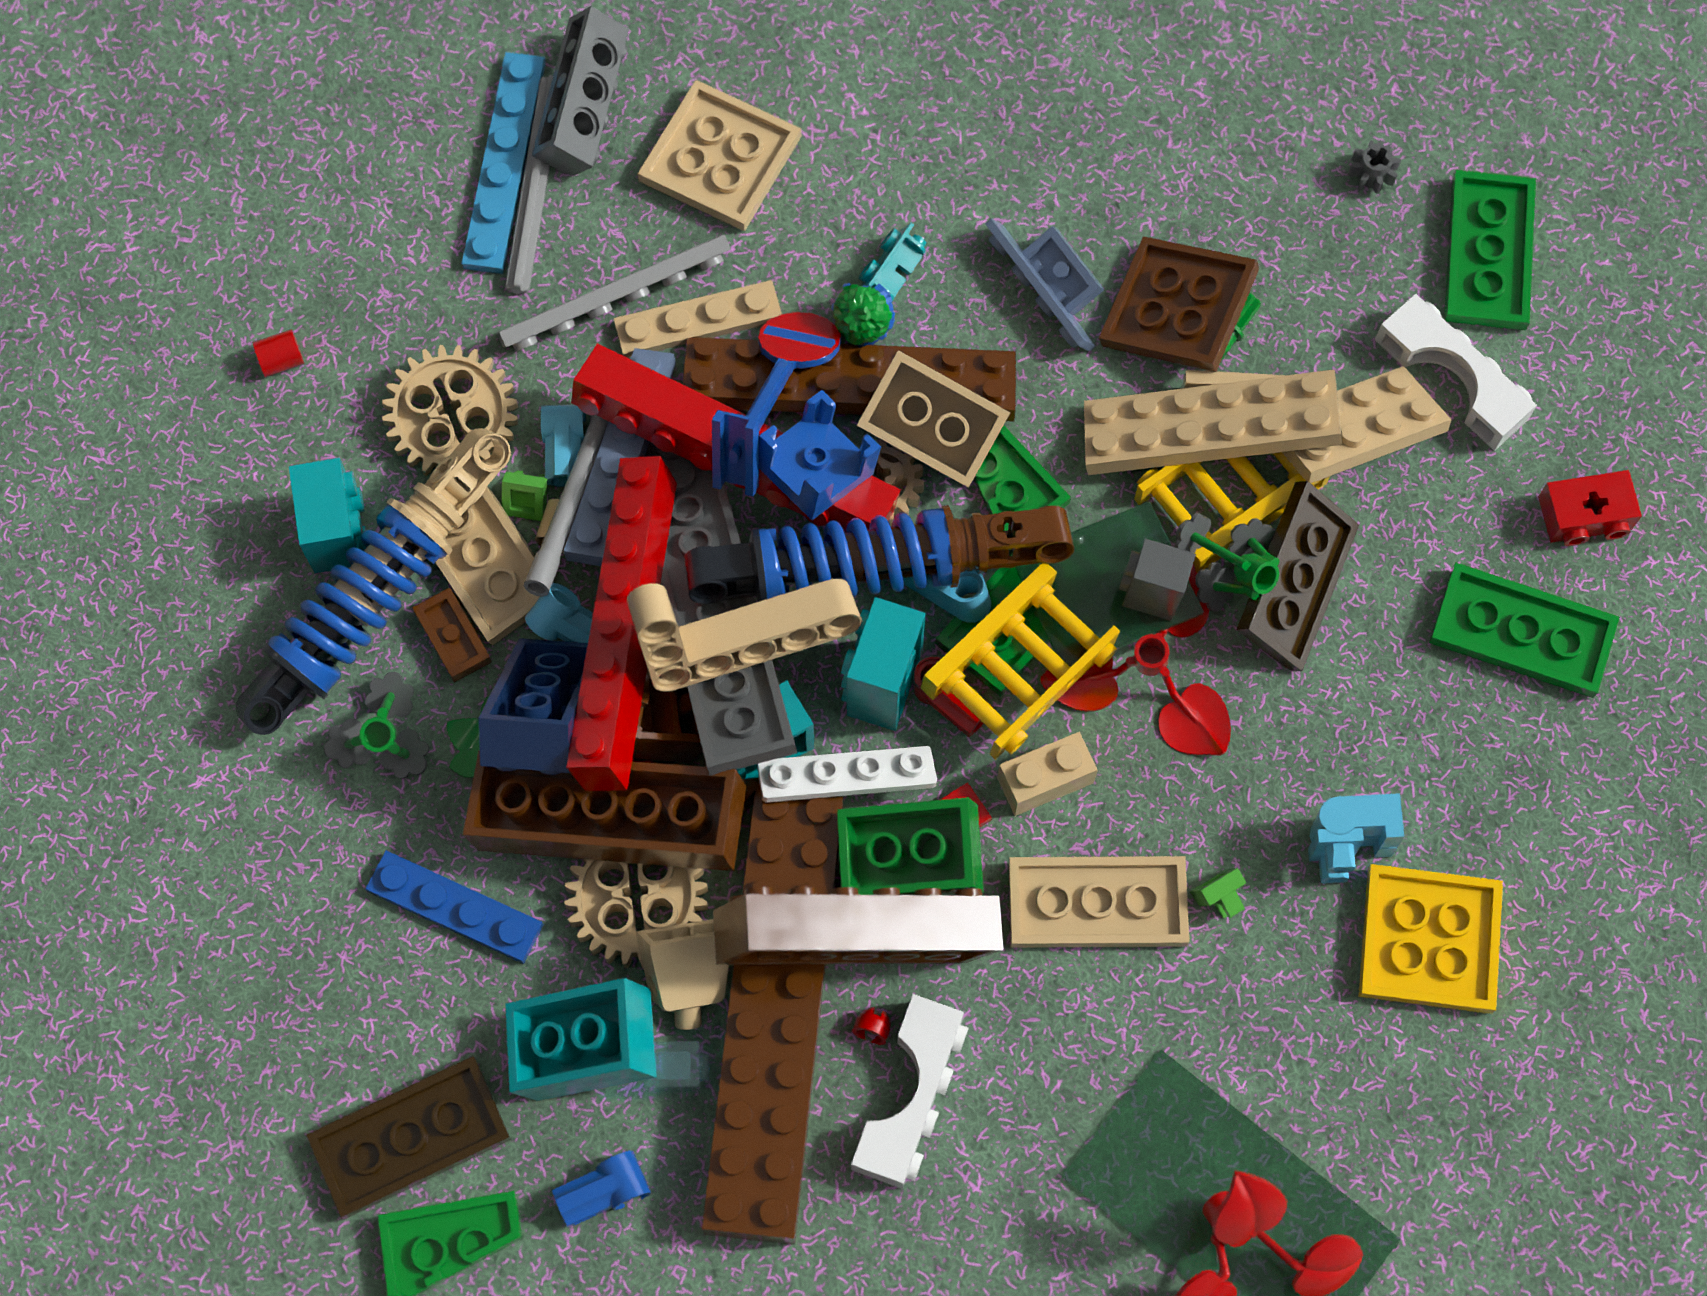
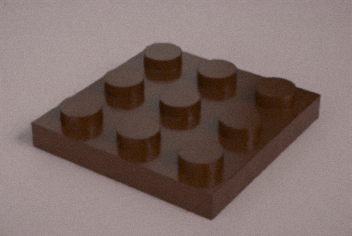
[1099,236,1260,372]

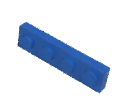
[365,850,544,964]

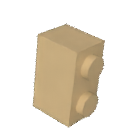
[997,731,1098,816]

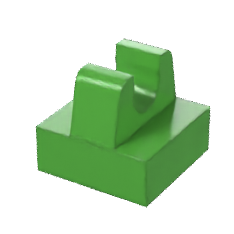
[502,471,547,521]
[1190,868,1246,919]

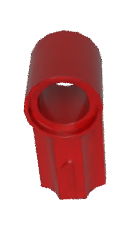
[913,657,994,738]

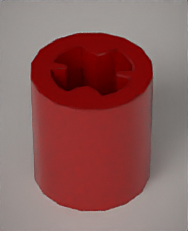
[252,329,305,377]

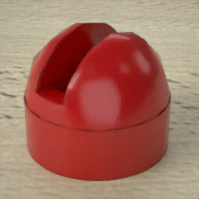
[852,1007,891,1045]

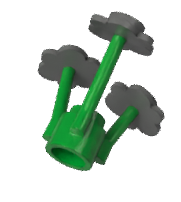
[1174,513,1280,611]
[323,672,429,779]

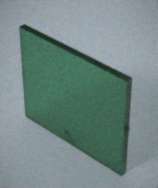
[1015,501,1204,667]

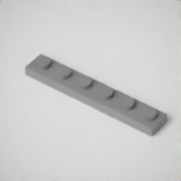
[496,234,731,352]

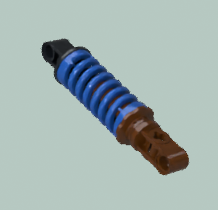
[684,505,1074,604]

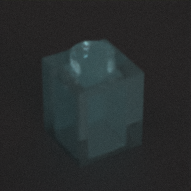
[644,1041,710,1094]

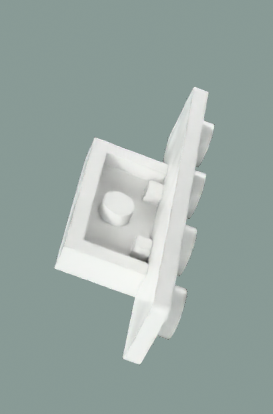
[757,746,937,802]

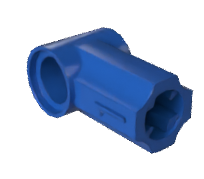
[552,1150,651,1228]

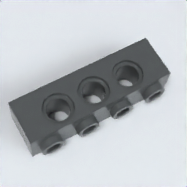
[532,6,629,176]

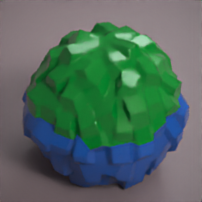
[831,283,895,347]

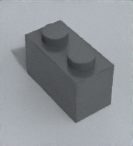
[1119,538,1196,621]

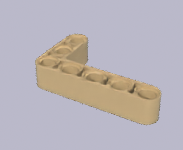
[627,579,862,691]

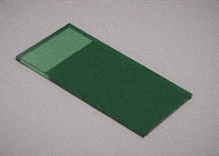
[1062,1050,1401,1296]

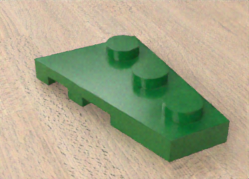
[974,425,1071,551]

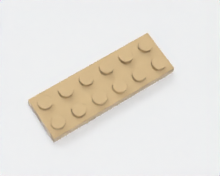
[1084,369,1342,475]

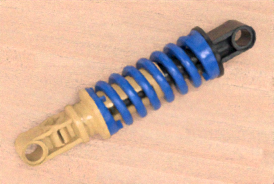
[236,428,511,735]

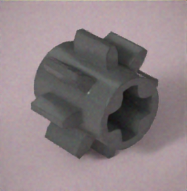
[1348,140,1401,194]

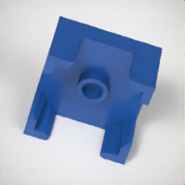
[759,390,881,520]

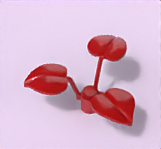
[1040,564,1231,756]
[1175,1171,1364,1296]

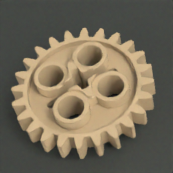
[382,345,518,476]
[564,859,708,969]

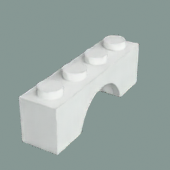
[1375,294,1537,451]
[851,994,969,1189]

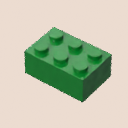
[837,798,984,896]

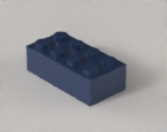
[478,638,588,775]

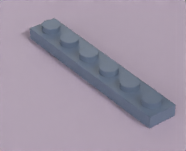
[564,348,676,566]

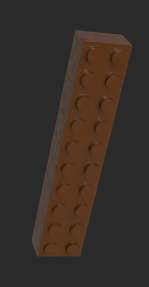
[702,784,844,1245]

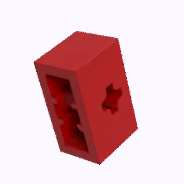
[1538,470,1642,546]

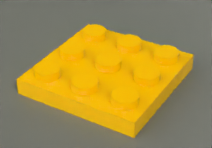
[1359,864,1503,1014]

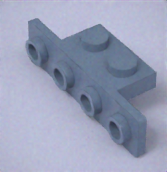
[985,218,1104,351]

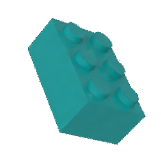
[841,597,926,731]
[505,978,656,1101]

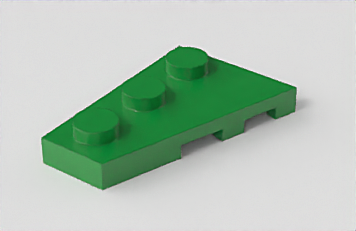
[378,1190,523,1296]

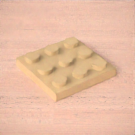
[638,80,801,231]

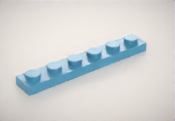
[462,52,546,274]

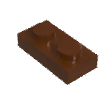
[412,587,492,683]

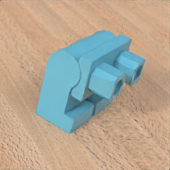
[1308,793,1404,883]

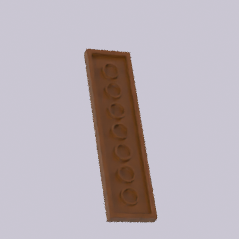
[682,337,1016,422]

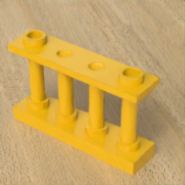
[1134,452,1330,573]
[921,563,1120,760]

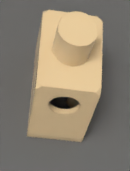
[636,919,729,1030]

